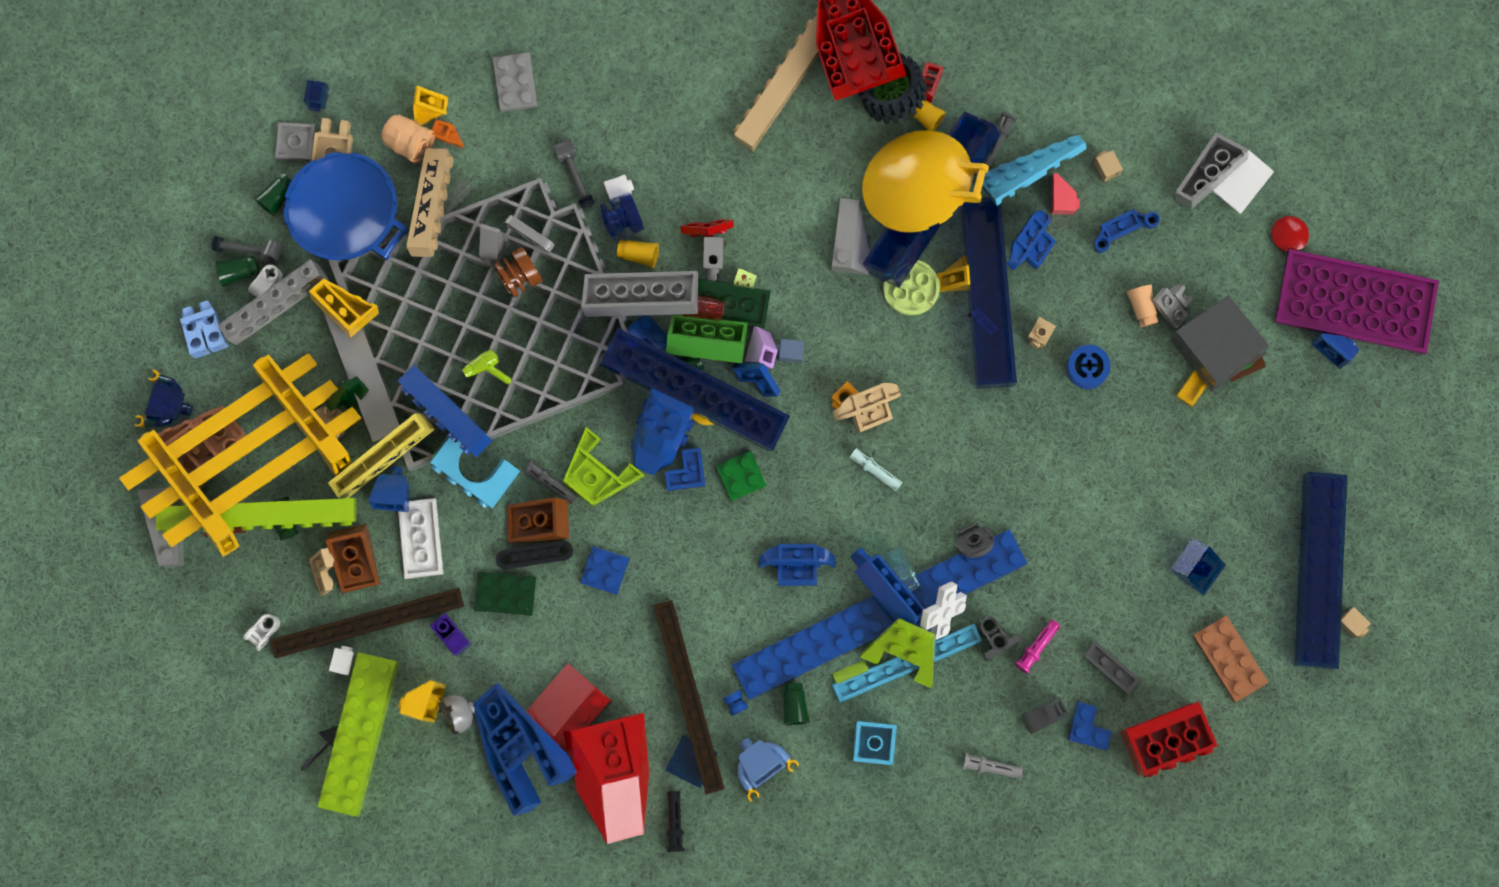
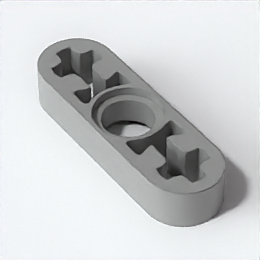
[504,215,555,253]

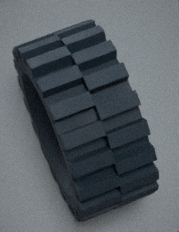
[858,53,927,124]

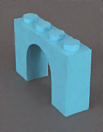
[428,435,520,509]

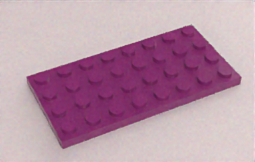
[1275,249,1439,355]

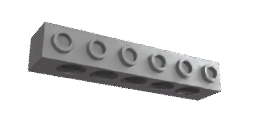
[218,259,329,345]

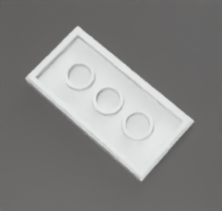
[398,498,444,579]

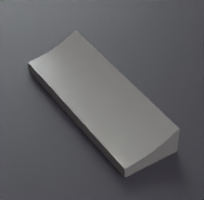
[581,271,699,317]

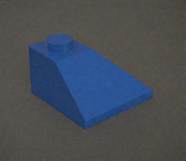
[1311,333,1359,369]

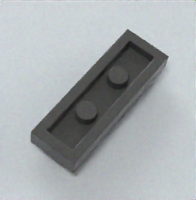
[1082,641,1141,695]

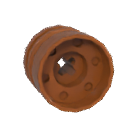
[494,247,543,298]

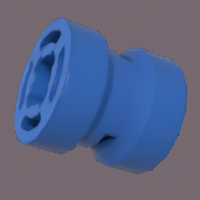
[723,690,749,716]

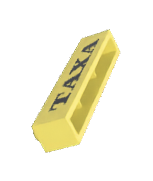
[328,413,435,498]

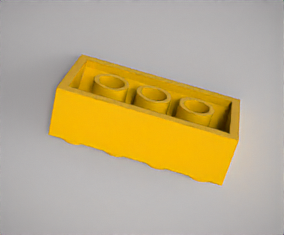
[398,680,446,723]

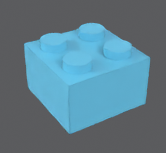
[852,721,897,765]

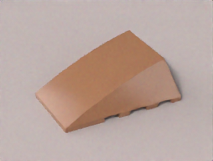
[158,405,246,489]

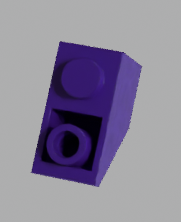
[430,613,472,657]

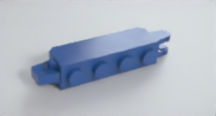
[850,548,931,632]

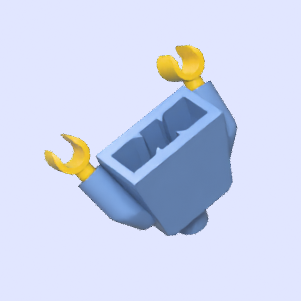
[738,738,799,801]

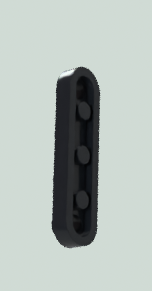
[496,541,573,570]

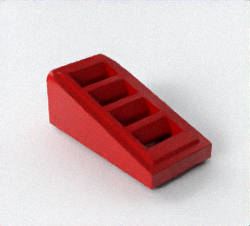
[922,62,944,103]

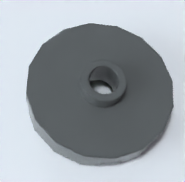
[955,525,995,558]

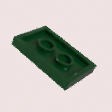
[474,572,537,616]

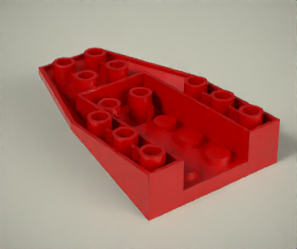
[816,0,907,101]
[563,713,649,844]

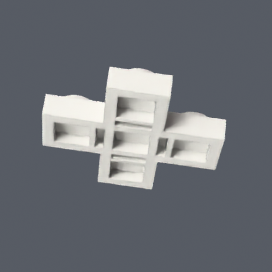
[920,581,967,640]

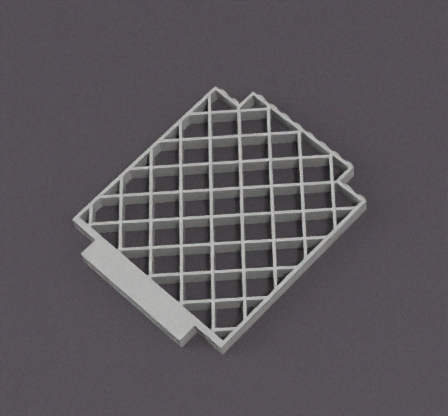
[324,178,631,471]

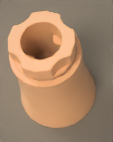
[1126,285,1159,328]

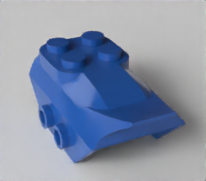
[631,388,694,475]

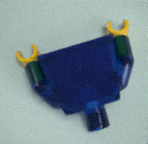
[135,370,193,428]

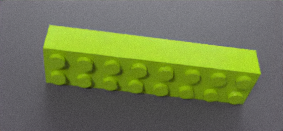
[318,652,399,816]

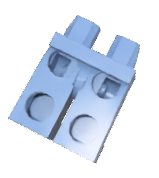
[180,301,229,359]

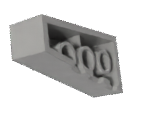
[1175,132,1249,210]
[137,488,184,568]

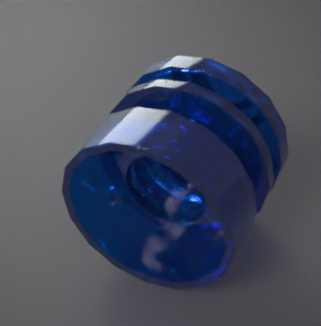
[600,193,644,241]

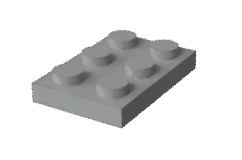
[493,52,538,112]

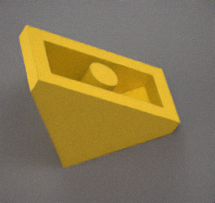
[413,86,448,125]
[937,255,970,292]

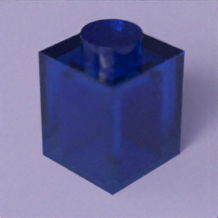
[304,80,329,111]

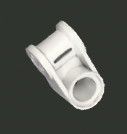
[248,265,282,297]
[243,614,280,651]

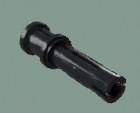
[667,791,685,852]

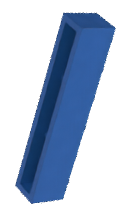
[398,365,492,457]

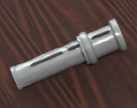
[962,752,1023,779]

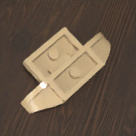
[832,383,901,432]

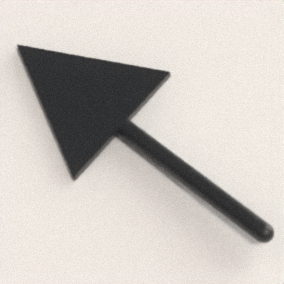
[301,726,338,771]

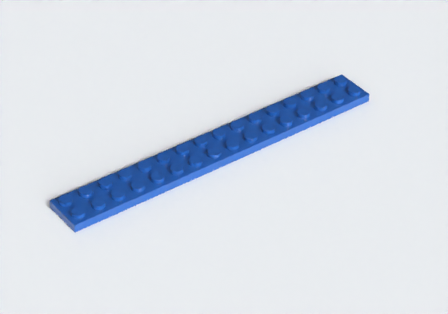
[732,529,1027,700]

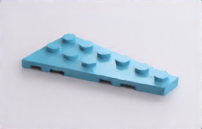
[975,135,1087,205]

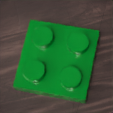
[716,451,766,502]

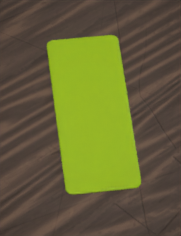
[832,660,869,684]

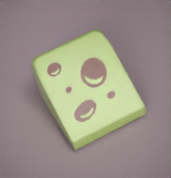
[733,268,757,287]

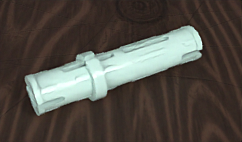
[849,448,903,492]

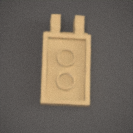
[311,118,353,161]

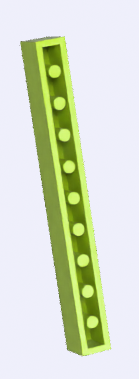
[156,498,357,534]

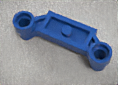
[1094,209,1160,253]

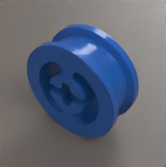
[1066,345,1110,389]

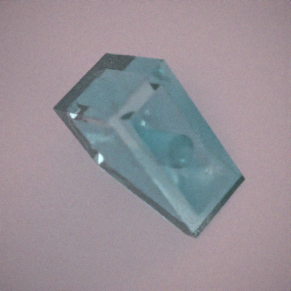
[883,546,920,591]

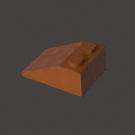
[506,497,569,543]
[326,524,380,593]

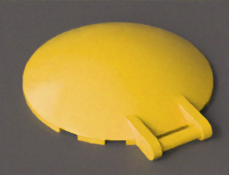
[862,130,989,232]

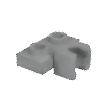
[1152,285,1193,328]

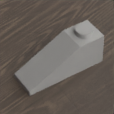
[479,224,507,266]

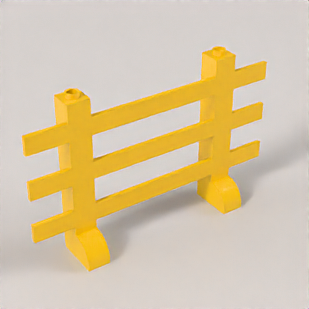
[119,353,361,557]

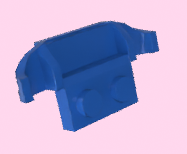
[1006,210,1056,270]
[759,544,836,586]

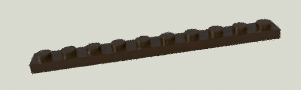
[270,588,465,659]
[654,600,725,795]

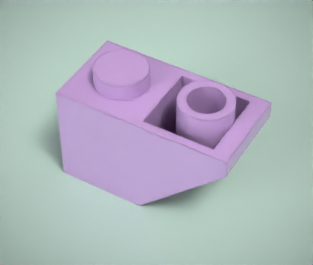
[744,326,778,369]

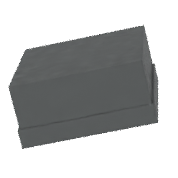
[1171,295,1269,392]

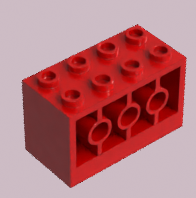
[1120,702,1218,778]

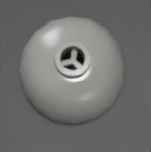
[439,695,475,736]

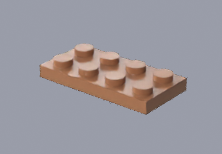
[1193,615,1269,703]

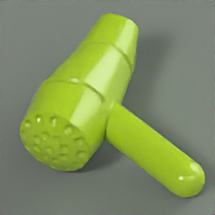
[462,349,511,384]

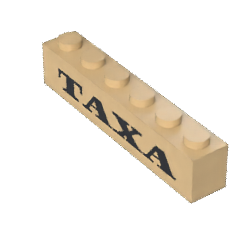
[406,148,453,257]

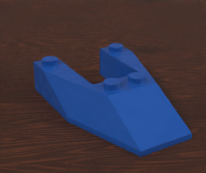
[473,683,577,816]

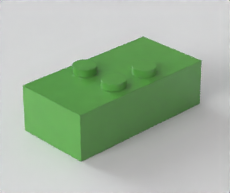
[666,314,748,363]

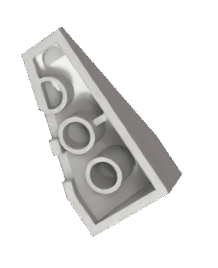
[831,198,871,276]

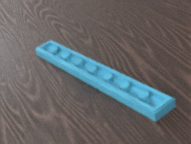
[832,624,982,703]

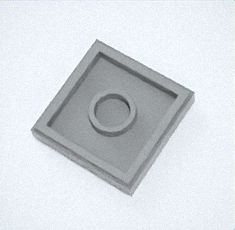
[275,122,316,161]

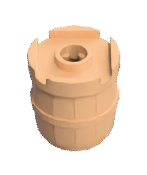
[381,115,435,164]

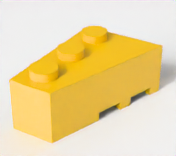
[309,279,379,338]

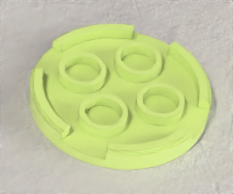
[883,259,940,315]

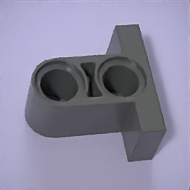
[979,616,1021,661]
[1022,697,1068,734]

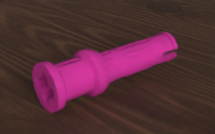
[1014,619,1061,674]

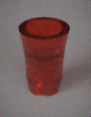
[683,294,725,320]

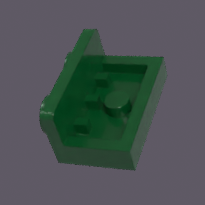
[326,376,369,411]

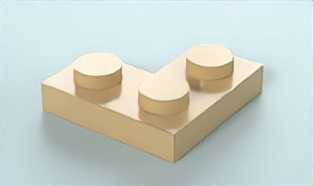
[309,548,334,596]

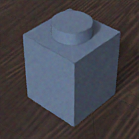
[776,339,804,363]

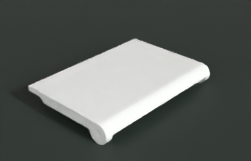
[1212,151,1274,214]

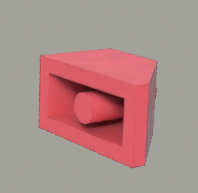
[1051,173,1080,215]

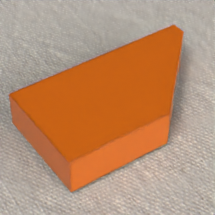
[432,119,464,148]

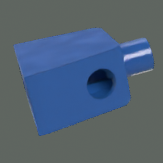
[369,466,409,512]

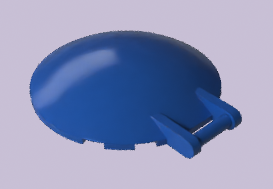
[284,152,410,260]

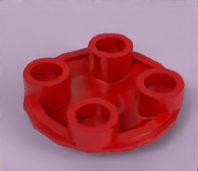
[1271,216,1309,252]

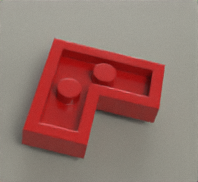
[680,219,734,238]

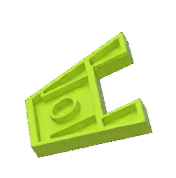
[563,427,645,507]
[860,619,935,689]

